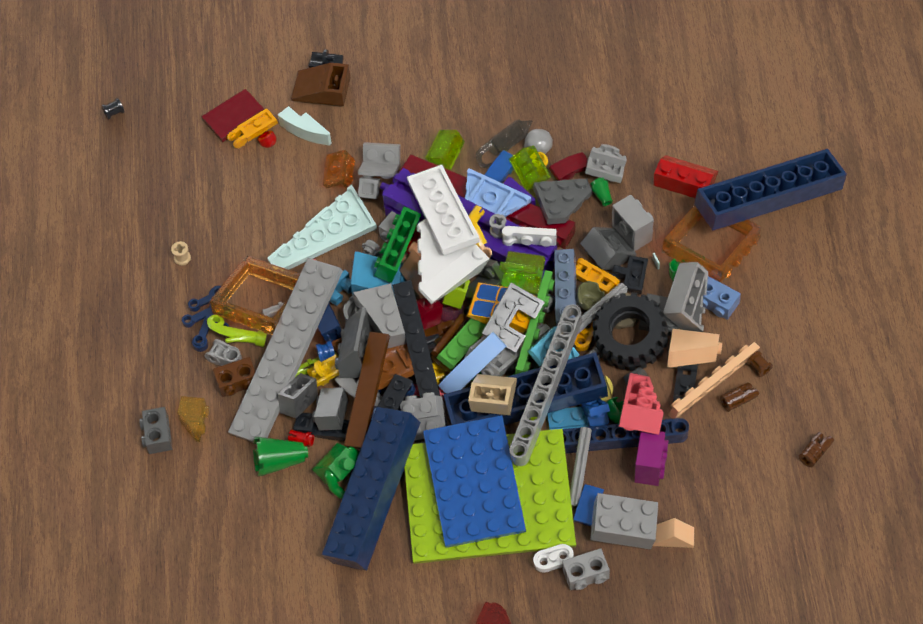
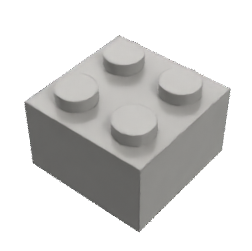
[612,195,654,251]

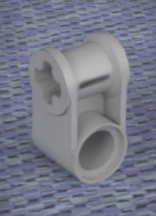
[205,339,242,366]

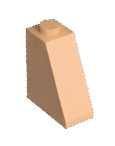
[667,329,722,367]

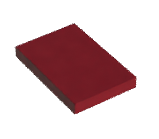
[201,89,265,142]

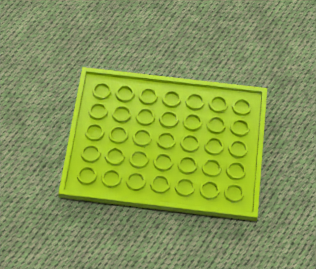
[405,429,576,564]

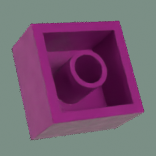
[635,431,669,486]

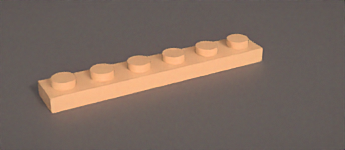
[668,342,760,419]

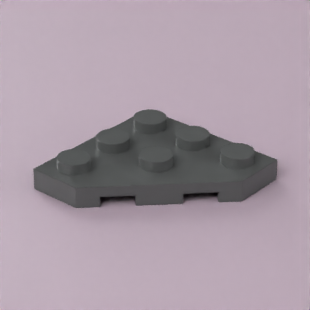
[533,179,592,224]

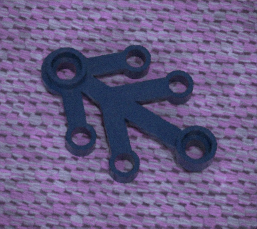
[182,286,236,352]

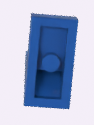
[581,399,610,426]

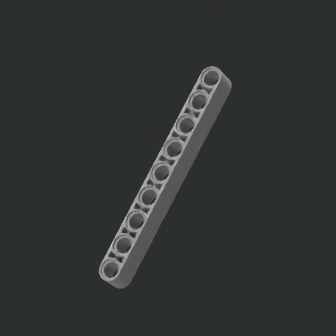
[510,304,582,466]

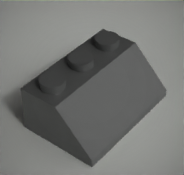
[335,308,371,378]

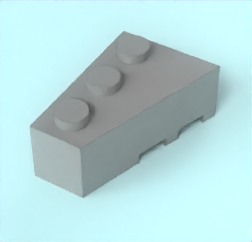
[663,262,708,332]

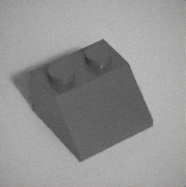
[580,227,637,270]

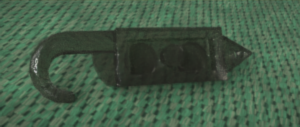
[476,119,533,168]

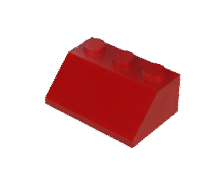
[654,155,718,199]

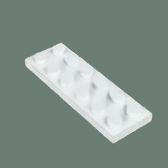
[407,165,480,255]

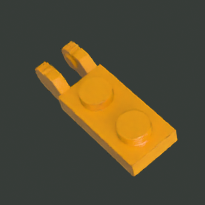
[227,109,278,149]

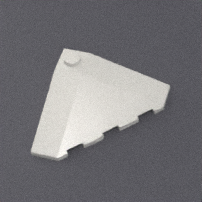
[417,219,490,304]

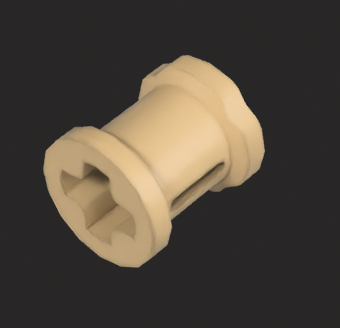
[171,241,191,266]

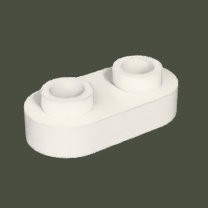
[533,544,573,573]

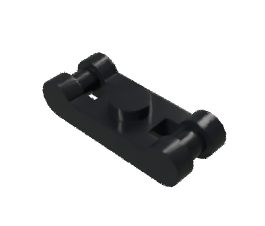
[673,364,698,408]

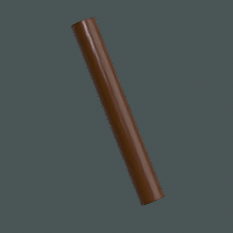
[431,314,466,357]

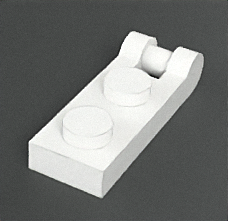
[502,226,557,247]

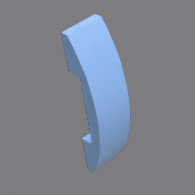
[438,332,506,394]

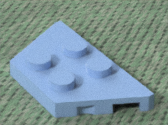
[465,168,531,217]

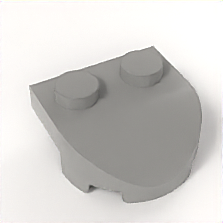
[585,144,627,183]

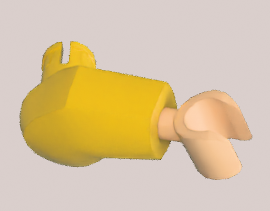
[468,205,492,258]

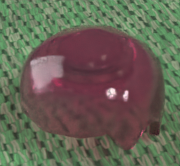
[437,298,463,322]

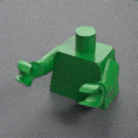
[312,443,360,499]

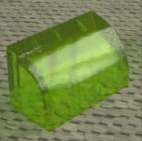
[425,130,465,170]
[509,145,551,191]

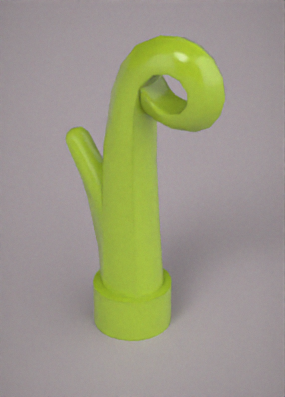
[207,315,267,347]

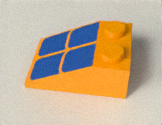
[467,282,537,334]

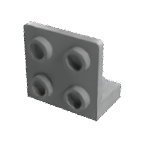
[358,142,401,179]

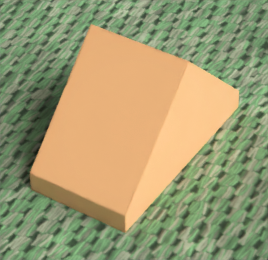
[653,518,694,548]

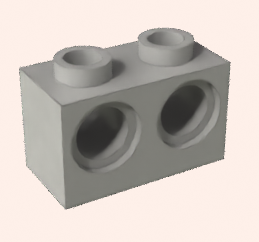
[562,549,610,591]

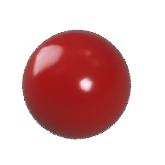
[257,130,277,148]

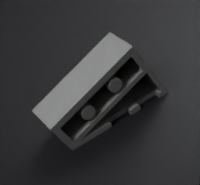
[353,284,406,348]

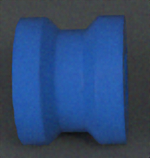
[315,341,335,362]

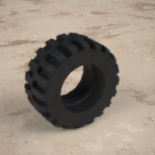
[592,292,668,371]

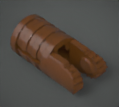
[720,382,759,412]
[799,432,834,467]

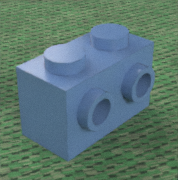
[702,276,741,320]

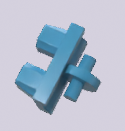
[329,270,352,306]

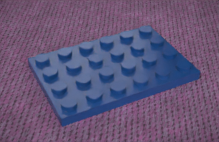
[423,415,526,548]

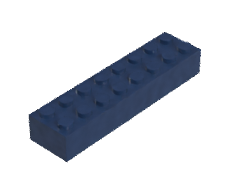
[694,149,847,231]
[444,352,608,425]
[322,407,421,571]

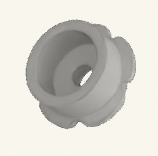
[362,240,380,255]

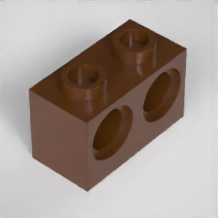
[213,356,255,397]

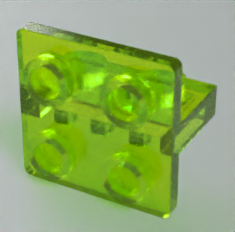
[499,251,545,294]

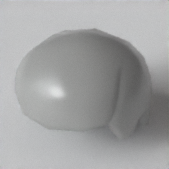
[524,129,553,155]

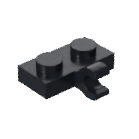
[612,255,648,294]

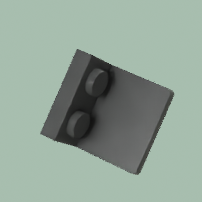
[465,259,506,300]

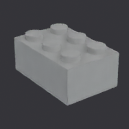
[590,493,658,549]

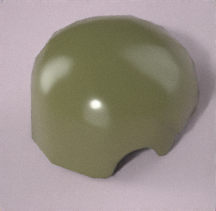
[576,281,605,311]

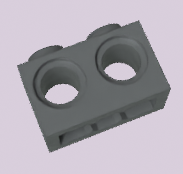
[139,407,173,454]

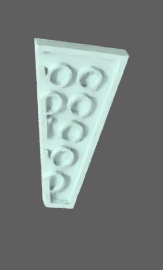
[268,184,377,276]

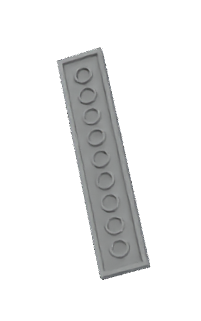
[228,258,343,442]

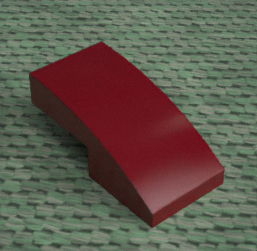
[549,152,588,181]

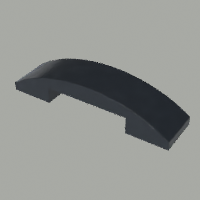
[293,413,372,441]

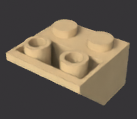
[468,374,517,415]

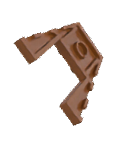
[331,338,414,390]

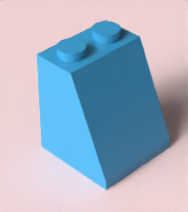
[351,252,406,303]

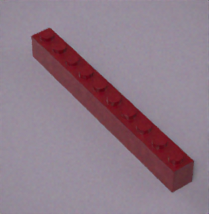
[400,154,575,249]

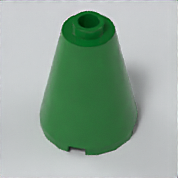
[253,437,308,477]

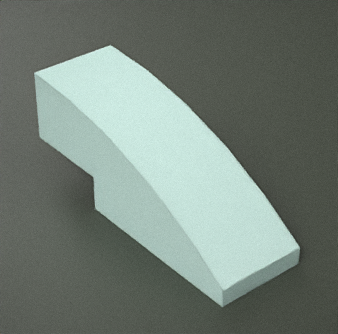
[278,106,332,145]

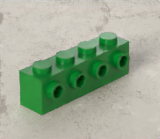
[374,206,421,283]

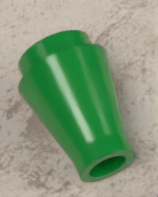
[591,178,613,206]

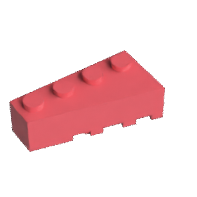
[619,373,663,435]

